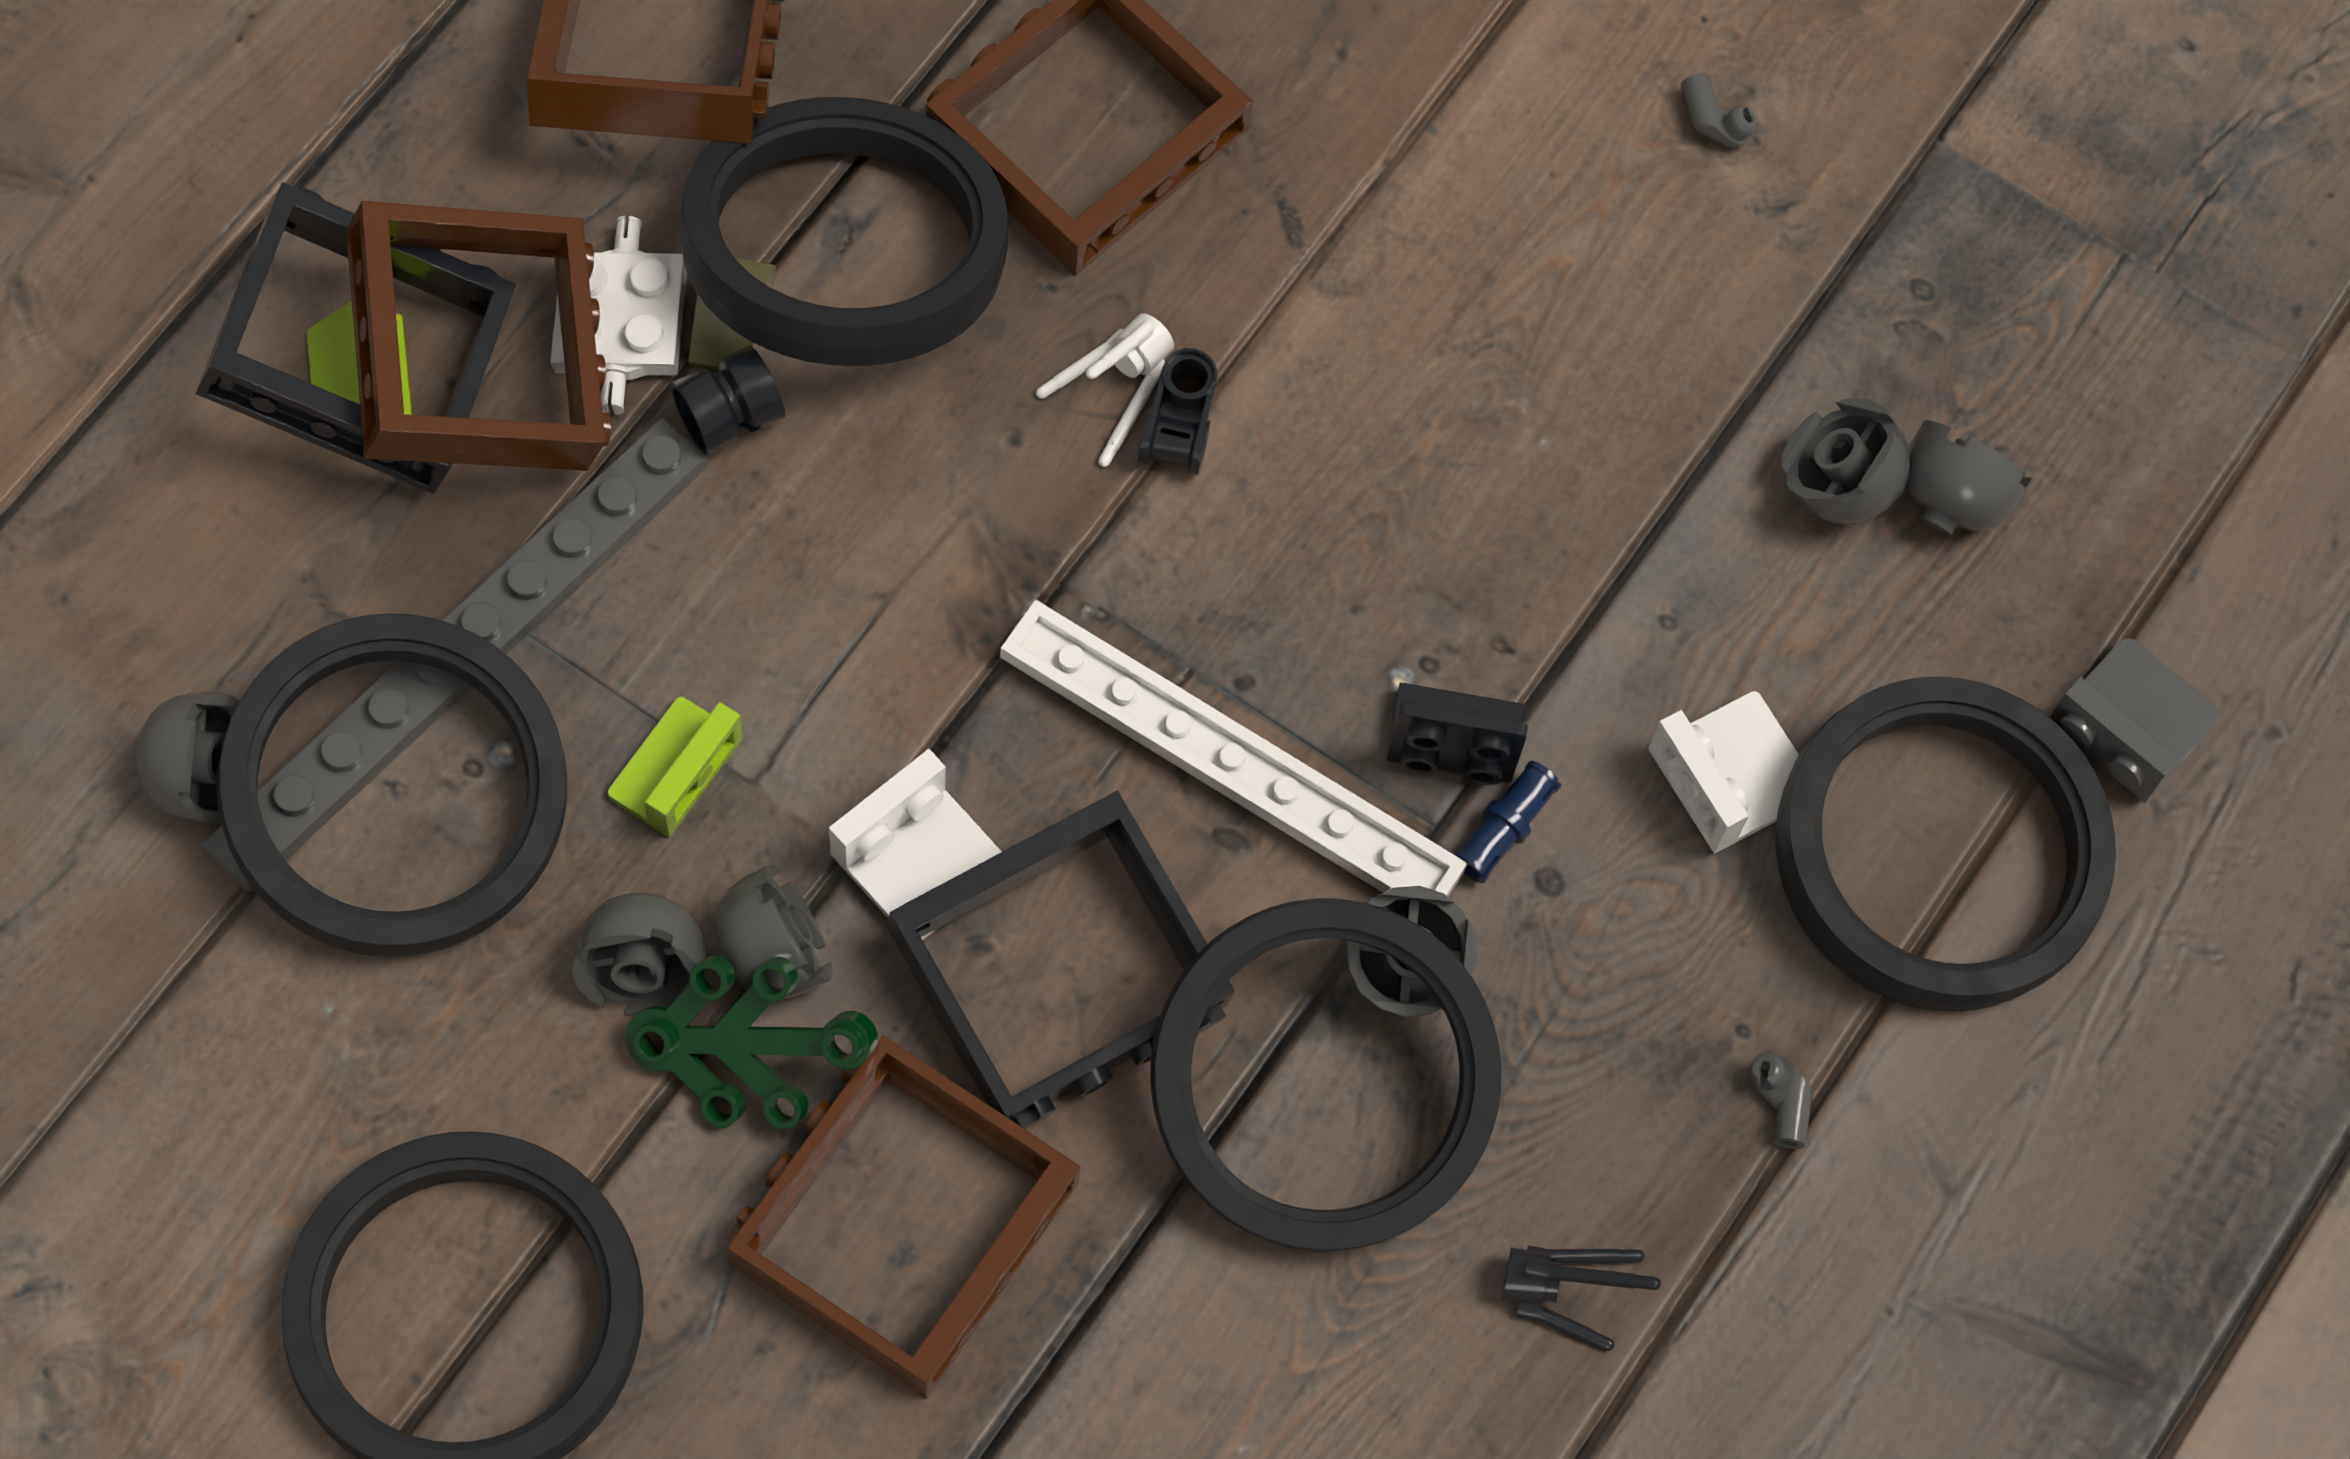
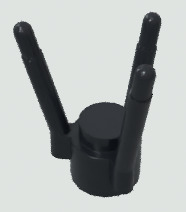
[1502,1245,1661,1351]

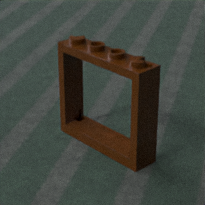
[527,0,785,144]
[926,0,1253,276]
[346,201,611,471]
[726,1035,1081,1399]

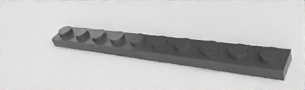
[201,418,708,894]

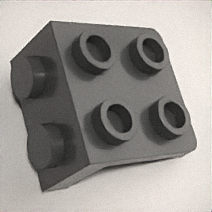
[2050,638,2220,803]

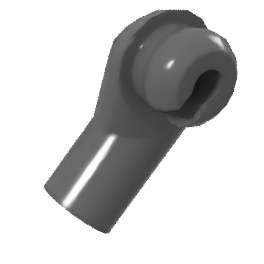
[1681,74,1758,147]
[1750,1053,1813,1149]

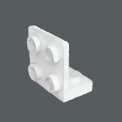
[1648,691,1799,854]
[829,749,1002,941]

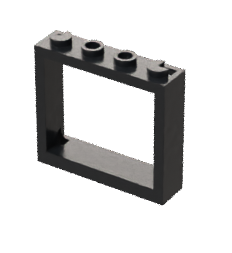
[195,182,516,494]
[886,790,1235,1129]

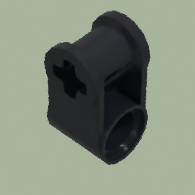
[1138,348,1217,476]

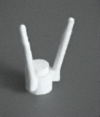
[1036,314,1174,467]

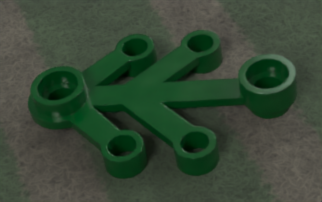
[626,956,878,1130]

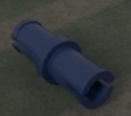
[1454,761,1562,883]

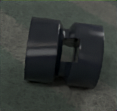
[670,345,785,455]

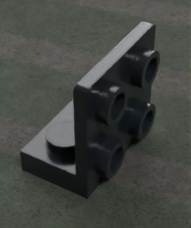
[1386,682,1528,785]

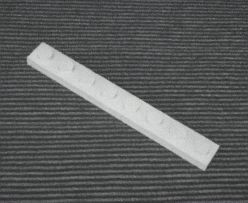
[1000,599,1467,897]

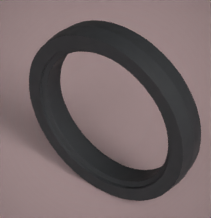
[680,97,1008,366]
[217,613,567,957]
[1775,677,2116,1011]
[1150,898,1501,1251]
[282,1131,644,1459]

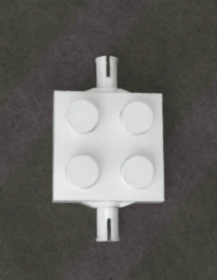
[550,216,687,415]

